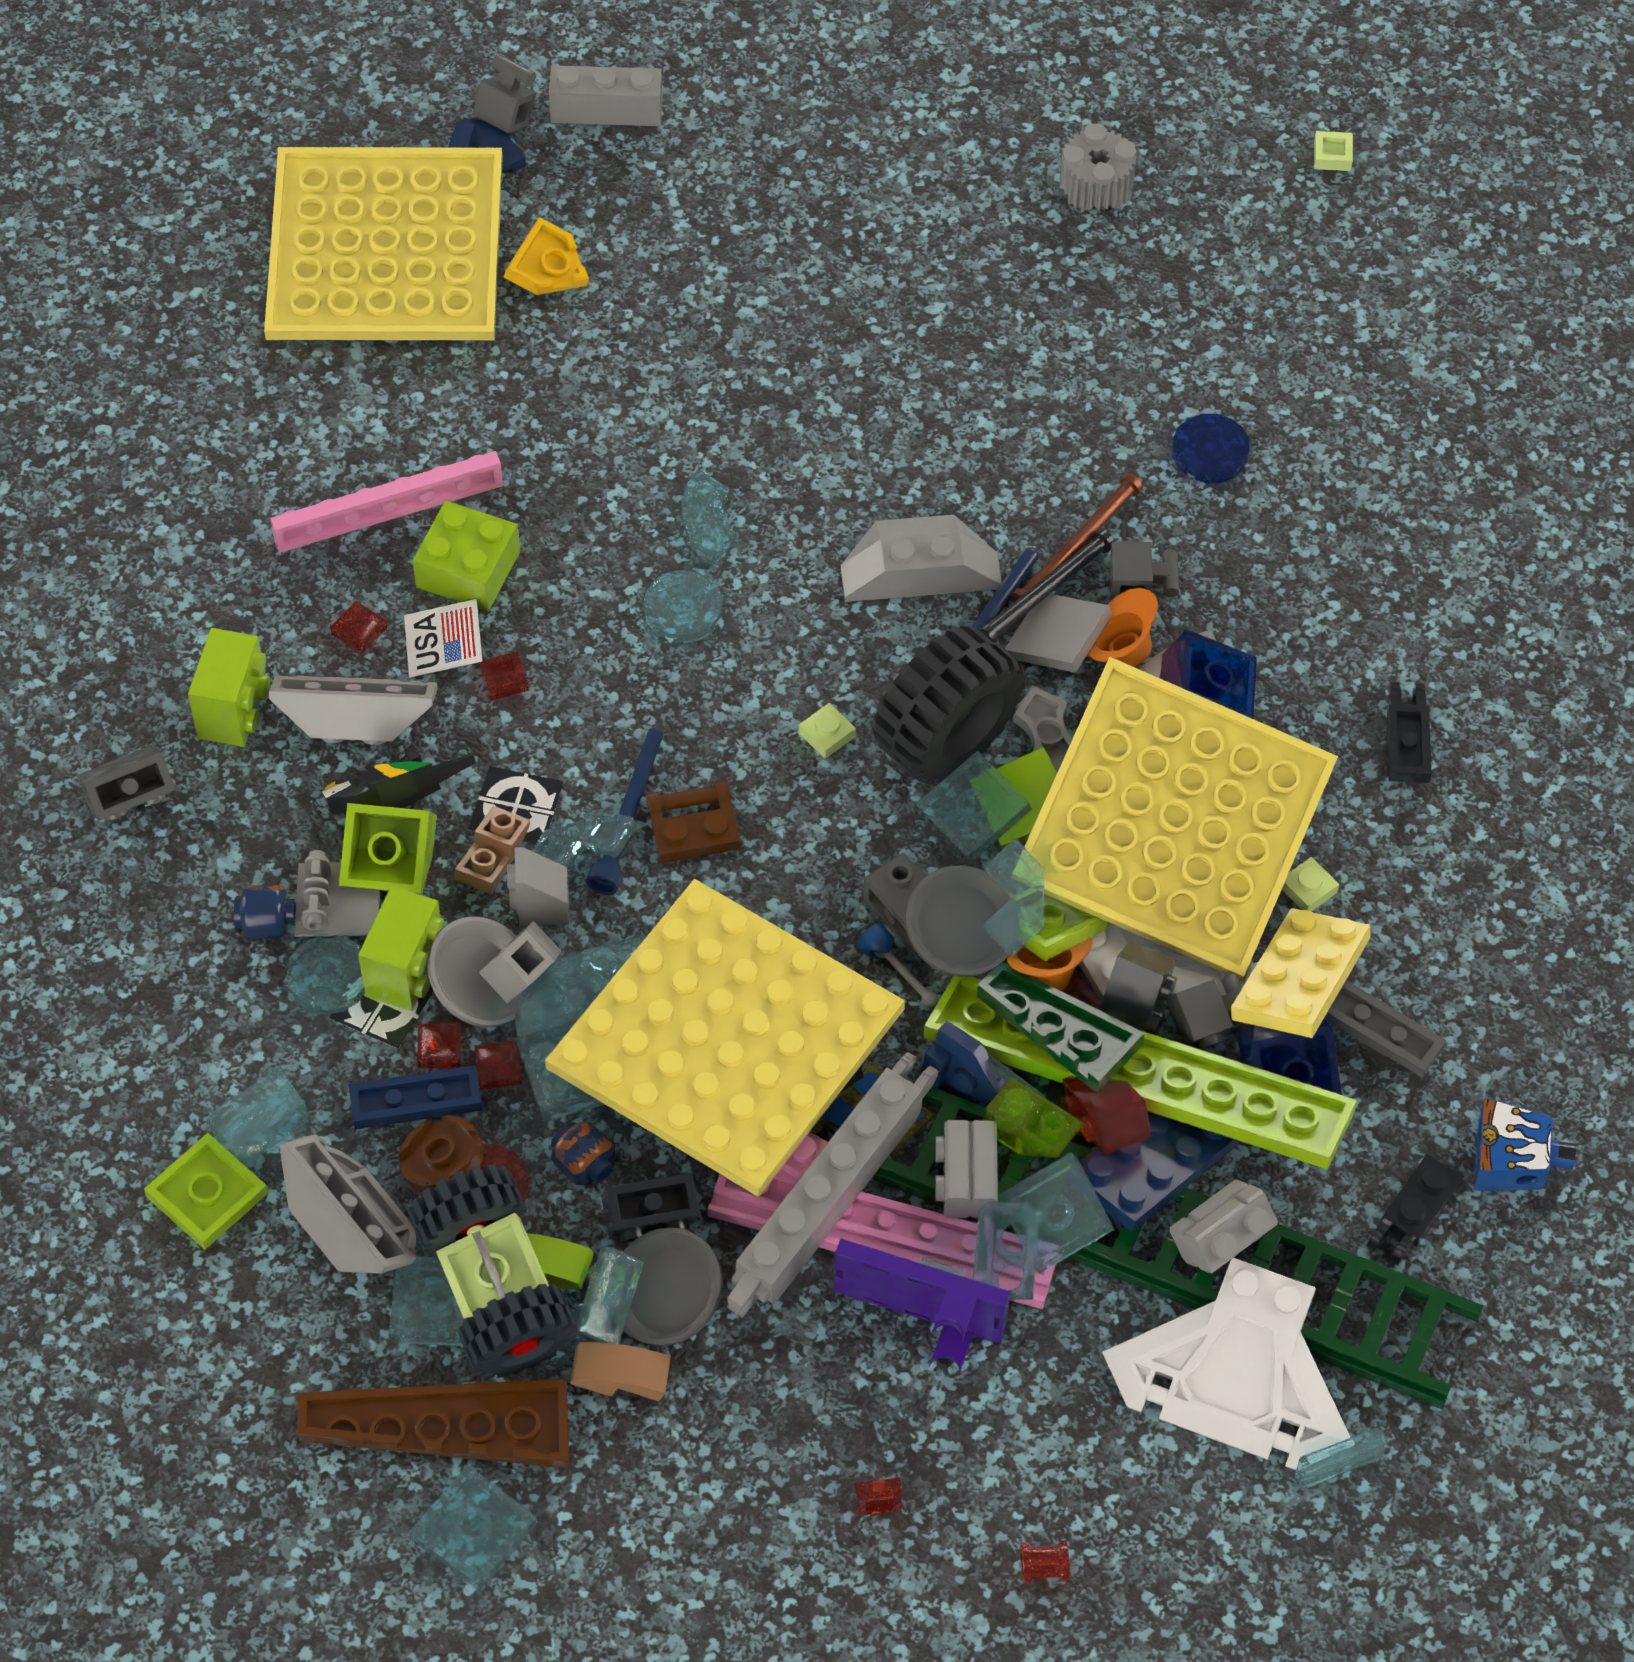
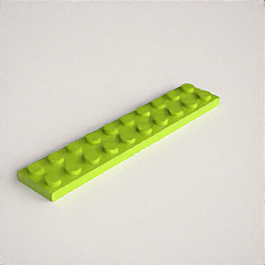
[923,976,1357,1170]

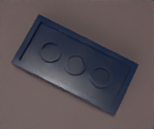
[1066,1110,1241,1232]

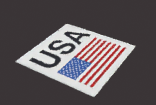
[404,599,482,678]

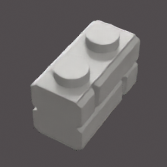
[935,1120,998,1219]
[1169,1179,1278,1274]

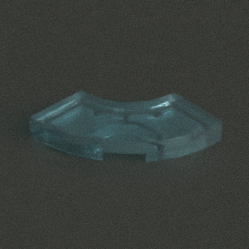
[682,469,736,566]

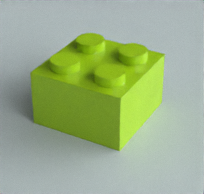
[412,500,520,612]
[188,628,270,747]
[358,886,444,1011]

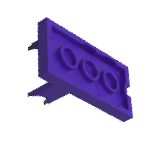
[834,1238,1010,1375]

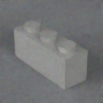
[549,65,663,126]

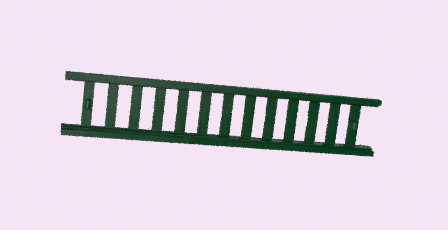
[873,1087,1483,1410]

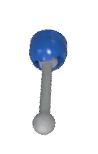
[856,922,938,1008]

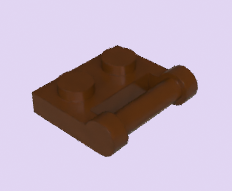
[646,780,741,863]

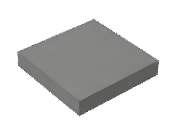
[1005,594,1113,673]

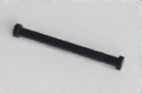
[977,529,1115,642]

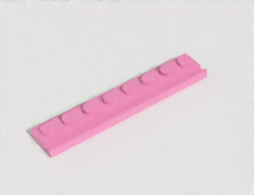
[707,1169,1061,1309]

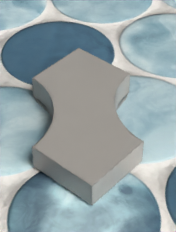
[1013,685,1073,773]

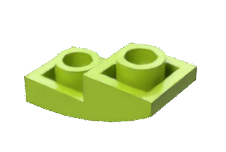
[527,1233,594,1289]

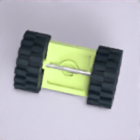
[408,1165,578,1379]

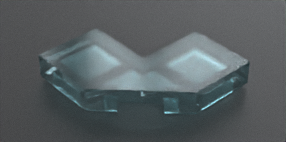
[532,808,637,873]
[983,838,1045,957]

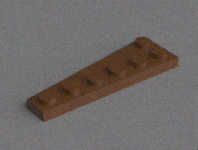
[297,1379,570,1468]

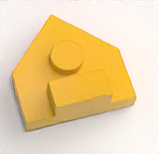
[503,217,589,295]

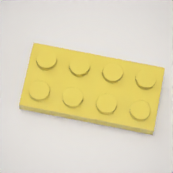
[1231,908,1370,1038]

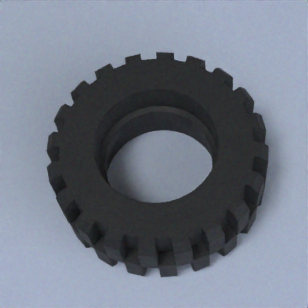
[872,626,1026,783]

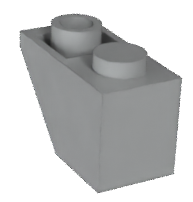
[507,847,569,926]
[479,921,562,1003]

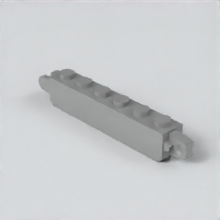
[727,1052,939,1318]

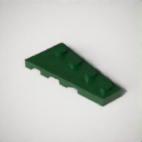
[977,962,1145,1094]

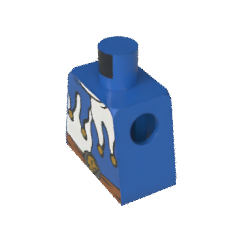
[1474,1098,1576,1191]

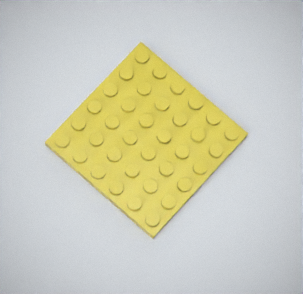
[264,147,503,340]
[1010,657,1338,981]
[545,879,905,1197]

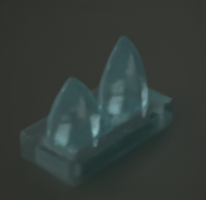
[571,1247,644,1344]

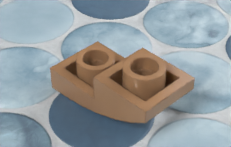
[454,806,530,895]
[570,1342,671,1401]

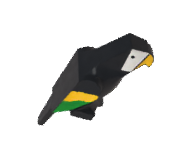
[322,746,476,814]

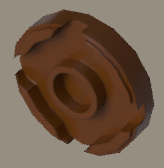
[399,1115,484,1192]

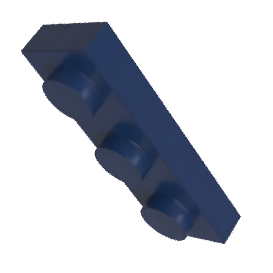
[348,1065,483,1130]

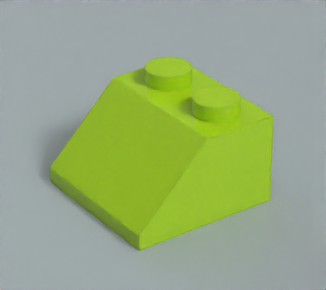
[339,803,437,894]

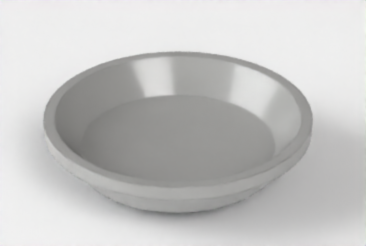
[427,917,535,1027]

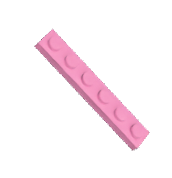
[270,451,503,553]

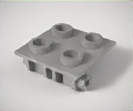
[294,850,380,937]

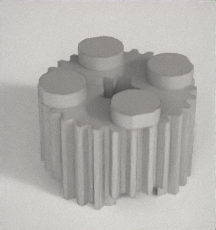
[1060,123,1136,212]

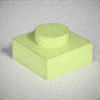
[1314,131,1353,171]
[799,703,856,759]
[1282,857,1339,912]

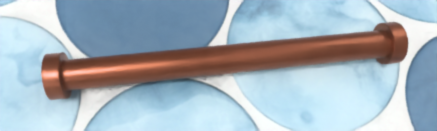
[1011,473,1143,603]

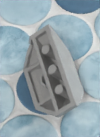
[841,515,1002,602]
[269,675,437,745]
[280,1134,416,1273]

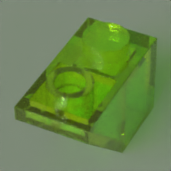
[985,1077,1083,1158]

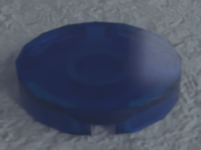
[1172,414,1250,483]

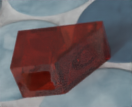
[1061,1076,1152,1155]

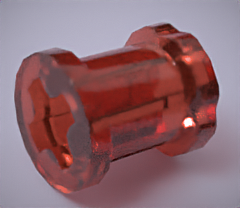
[1020,1540,1070,1584]

